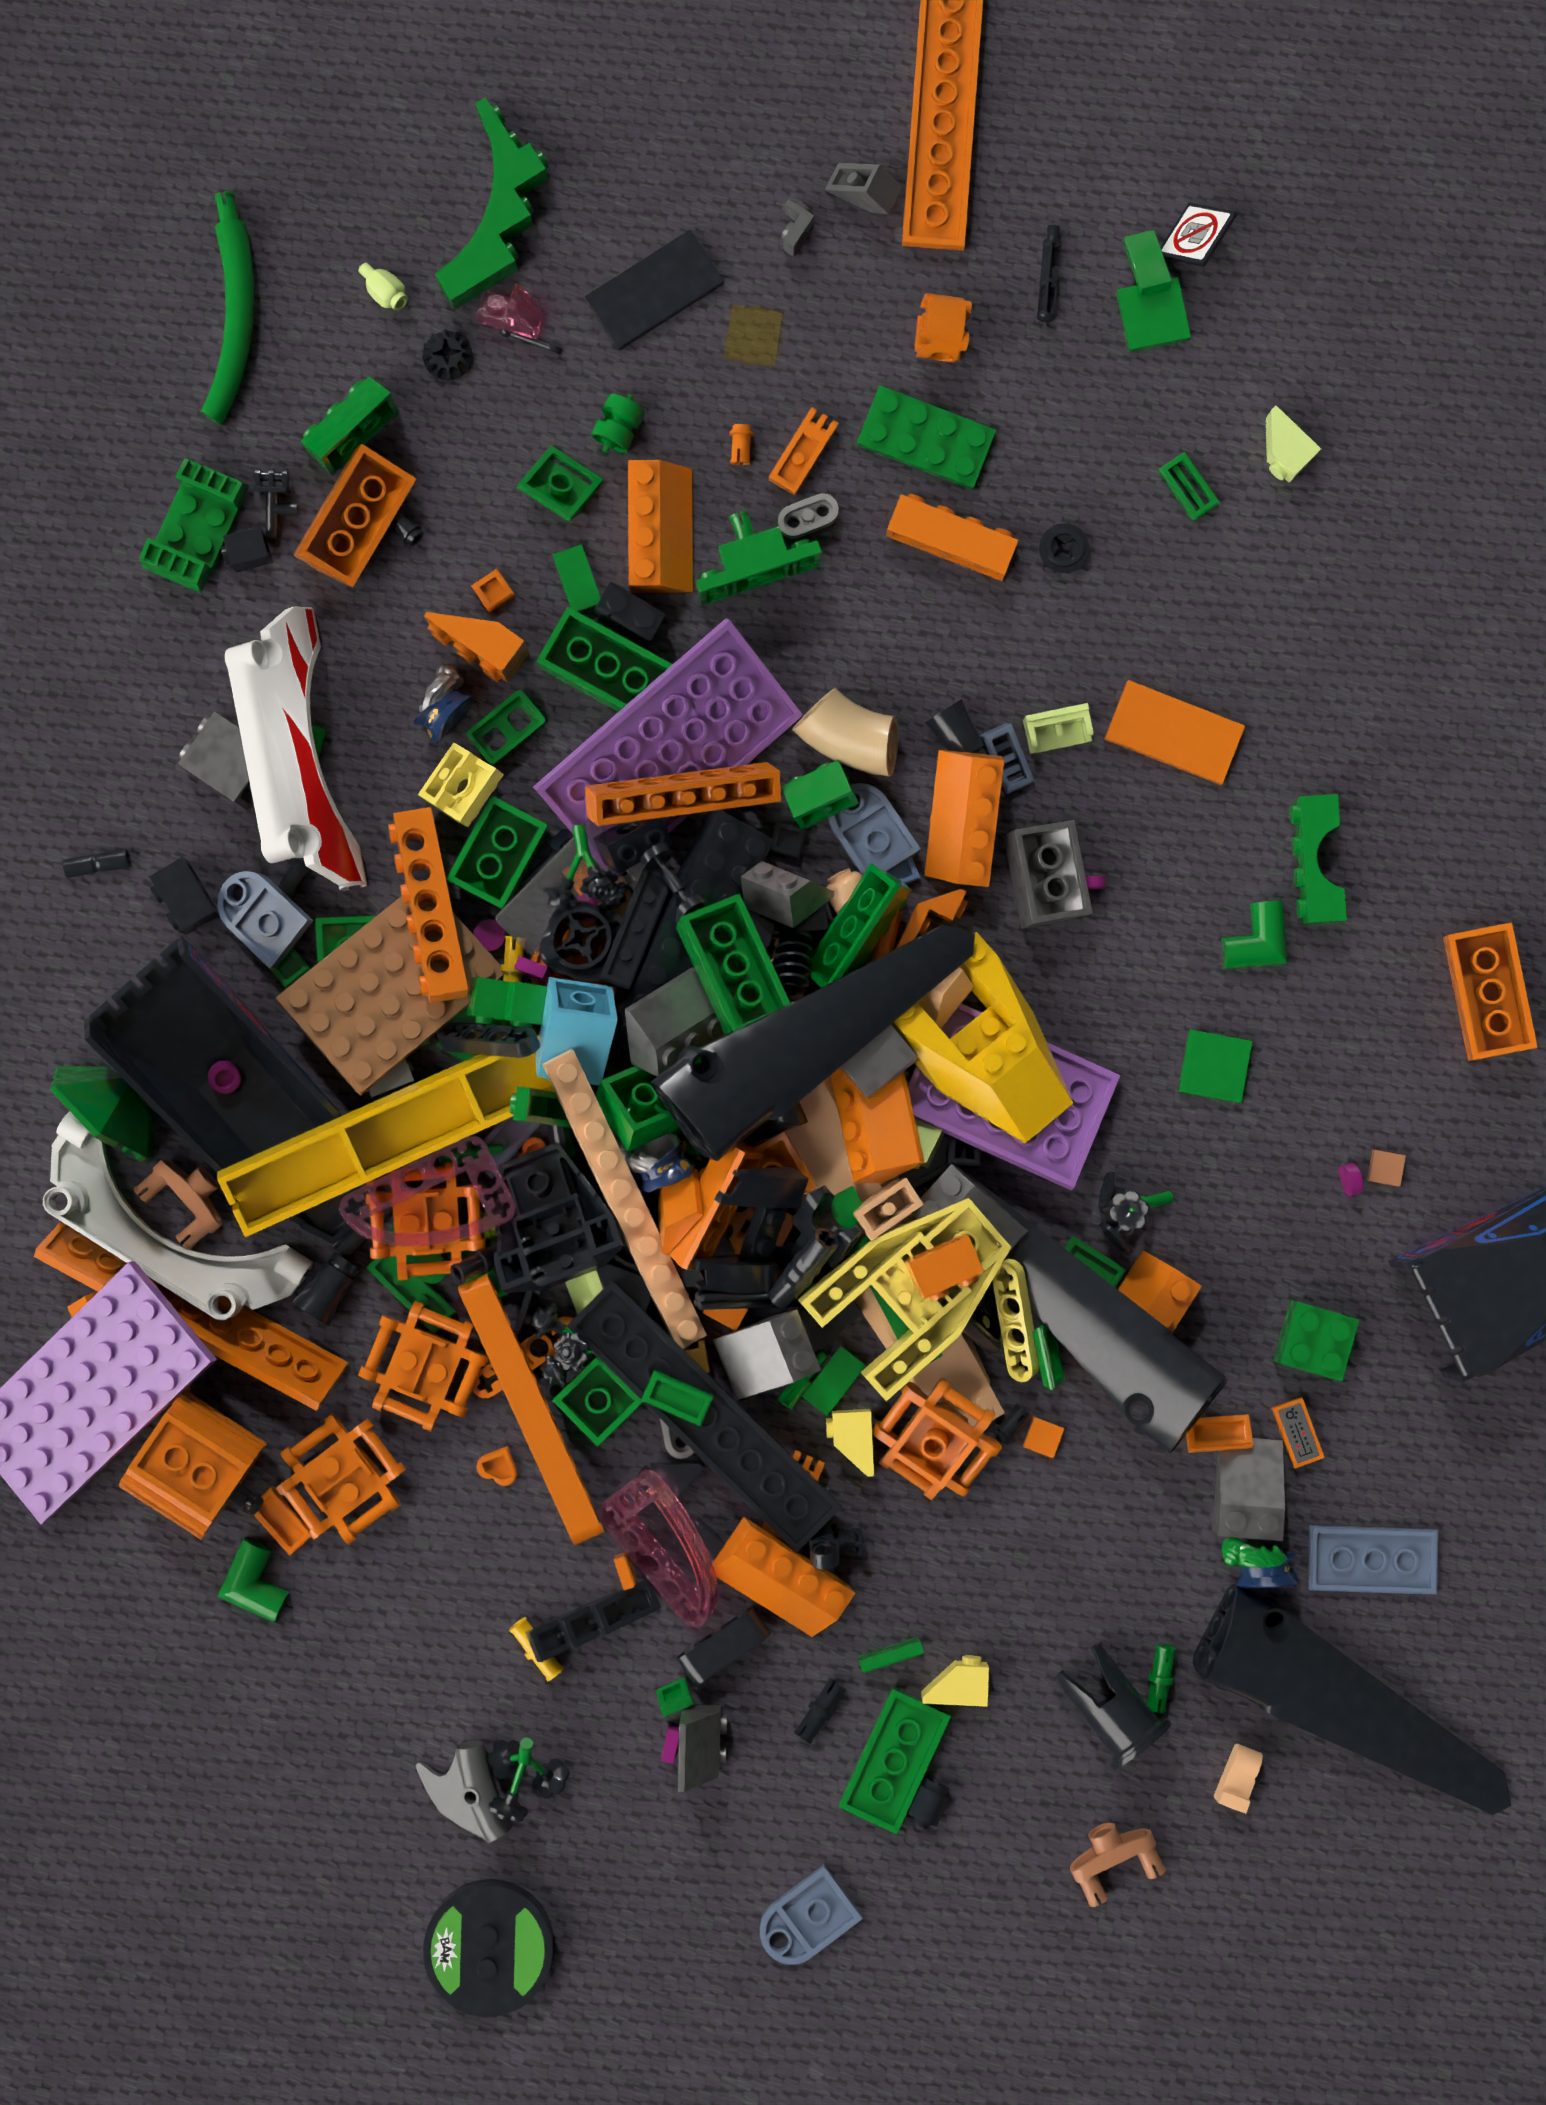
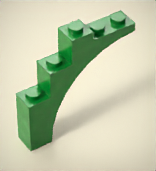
[435,97,549,309]
[510,1086,682,1141]

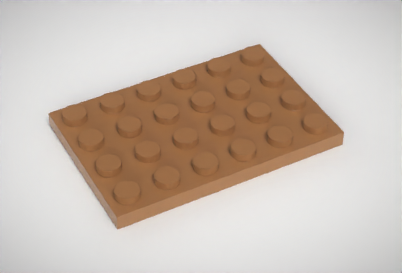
[275,879,504,1096]

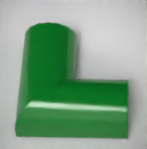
[1221,901,1288,969]
[217,1537,290,1623]

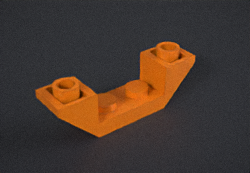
[896,889,968,949]

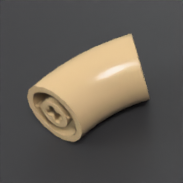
[792,688,899,777]

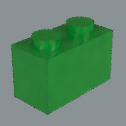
[781,760,859,830]

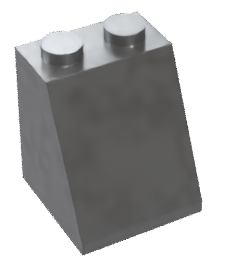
[178,712,253,810]
[713,1310,821,1400]

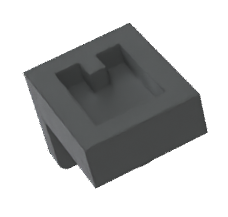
[782,200,814,257]

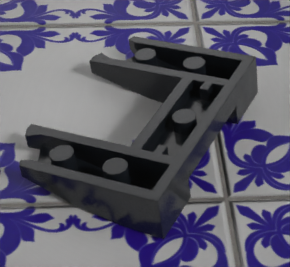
[693,1167,809,1294]

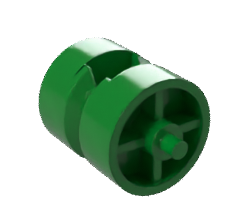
[590,394,646,454]

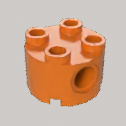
[915,293,972,363]

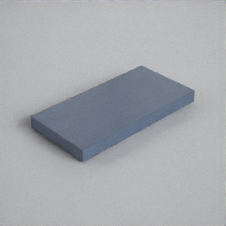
[1308,1525,1438,1595]

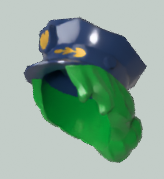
[1221,1537,1299,1588]

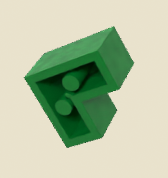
[467,977,547,1028]

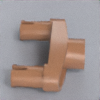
[133,1159,223,1250]
[1070,1822,1166,1907]

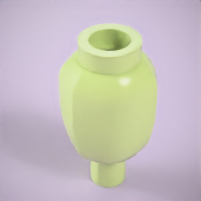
[358,263,408,311]

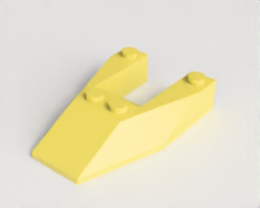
[798,1198,1011,1401]

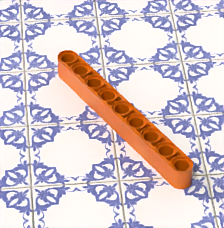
[458,1273,605,1546]

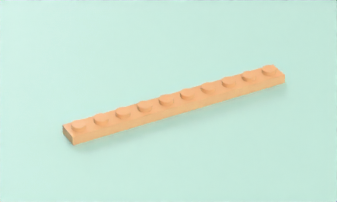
[542,1049,707,1348]

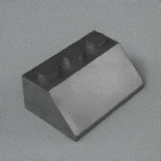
[1003,820,1093,929]
[625,967,724,1076]

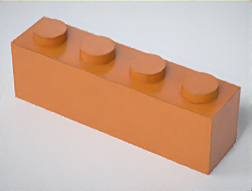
[886,494,1018,581]

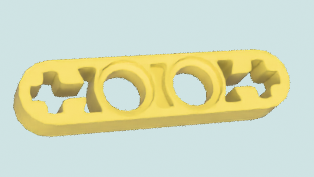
[992,1259,1040,1382]

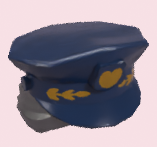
[413,663,474,744]
[620,1133,698,1192]

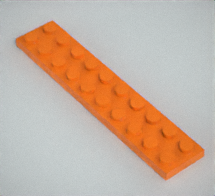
[902,0,983,251]
[34,1221,348,1411]

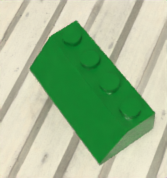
[810,863,912,988]

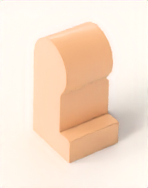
[1214,1744,1263,1814]

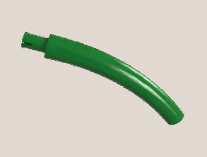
[201,191,254,426]

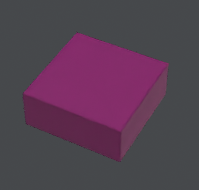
[514,956,555,984]
[661,1723,679,1764]

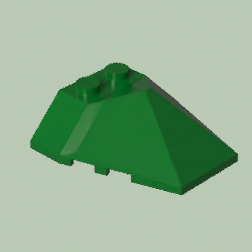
[50,1066,155,1163]

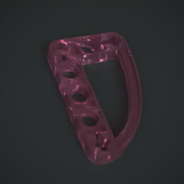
[339,1136,516,1247]
[597,1469,718,1628]

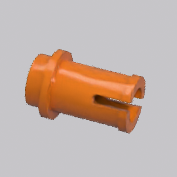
[729,424,754,465]

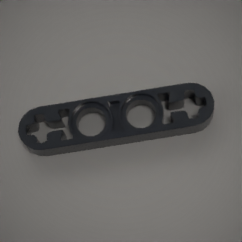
[437,1022,540,1058]

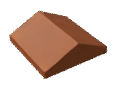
[657,1168,703,1255]

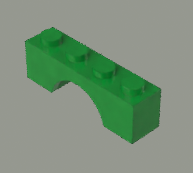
[1289,794,1347,925]

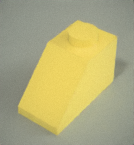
[826,1409,874,1476]
[921,1655,989,1707]

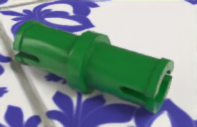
[1147,1644,1176,1713]

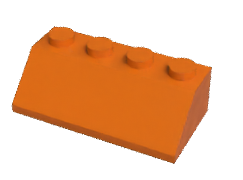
[293,444,416,588]
[628,460,693,593]
[924,750,1004,887]
[830,1068,925,1184]
[668,1142,764,1270]
[1118,1250,1202,1333]
[708,1517,855,1637]

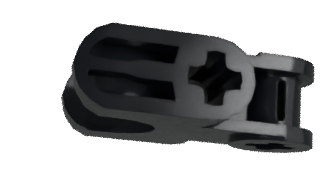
[790,1185,866,1269]

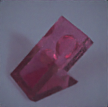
[476,283,546,339]

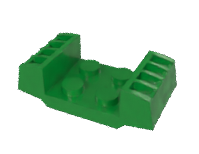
[139,458,250,593]

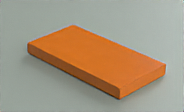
[1104,680,1245,785]

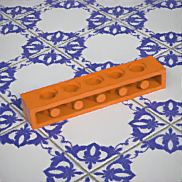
[585,762,781,826]
[388,807,468,1004]

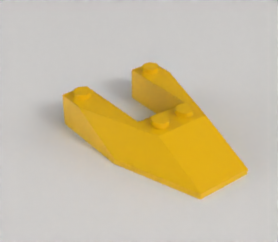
[891,932,1073,1144]

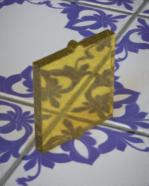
[723,304,783,366]

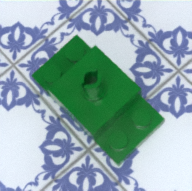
[696,510,821,606]

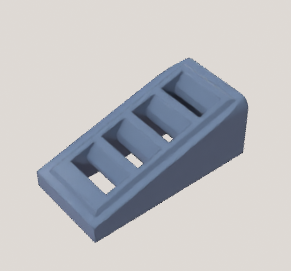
[979,723,1035,794]

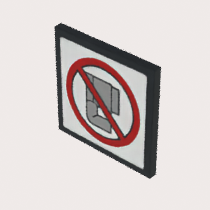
[1160,203,1238,267]

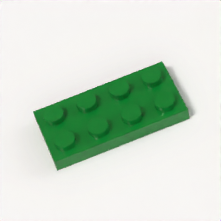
[857,385,996,490]
[838,1687,951,1835]

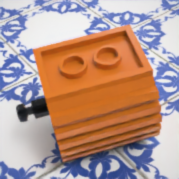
[119,1390,267,1540]

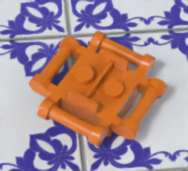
[366,1162,486,1281]
[358,1301,488,1432]
[872,1377,1002,1500]
[275,1413,406,1545]

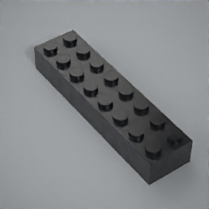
[612,810,774,1053]

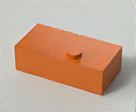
[1443,922,1538,1061]

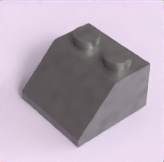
[741,861,834,928]

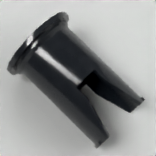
[1053,1641,1172,1769]

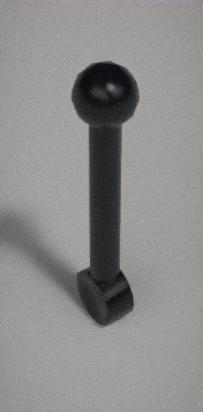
[500,325,562,355]

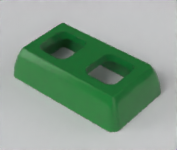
[466,690,545,764]

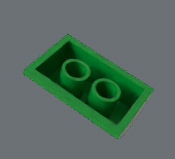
[301,377,399,476]

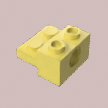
[418,742,504,827]

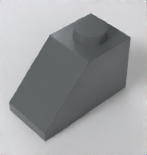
[825,163,902,214]

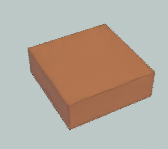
[1367,1150,1406,1187]

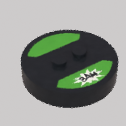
[423,1879,554,2017]

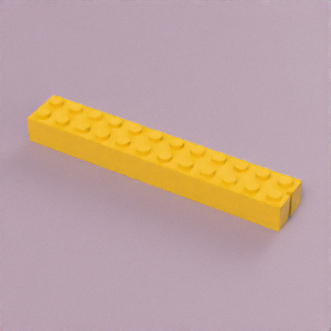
[217,1027,555,1237]

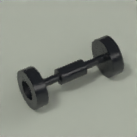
[640,843,709,918]

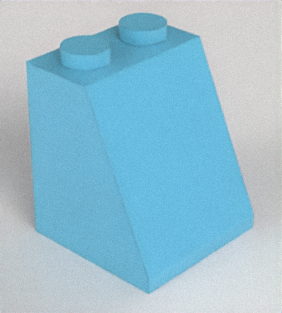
[535,977,618,1085]

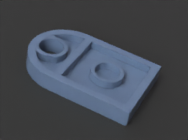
[829,783,921,876]
[218,871,313,969]
[760,1864,863,1965]

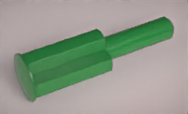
[438,1144,504,1166]
[777,1351,827,1410]

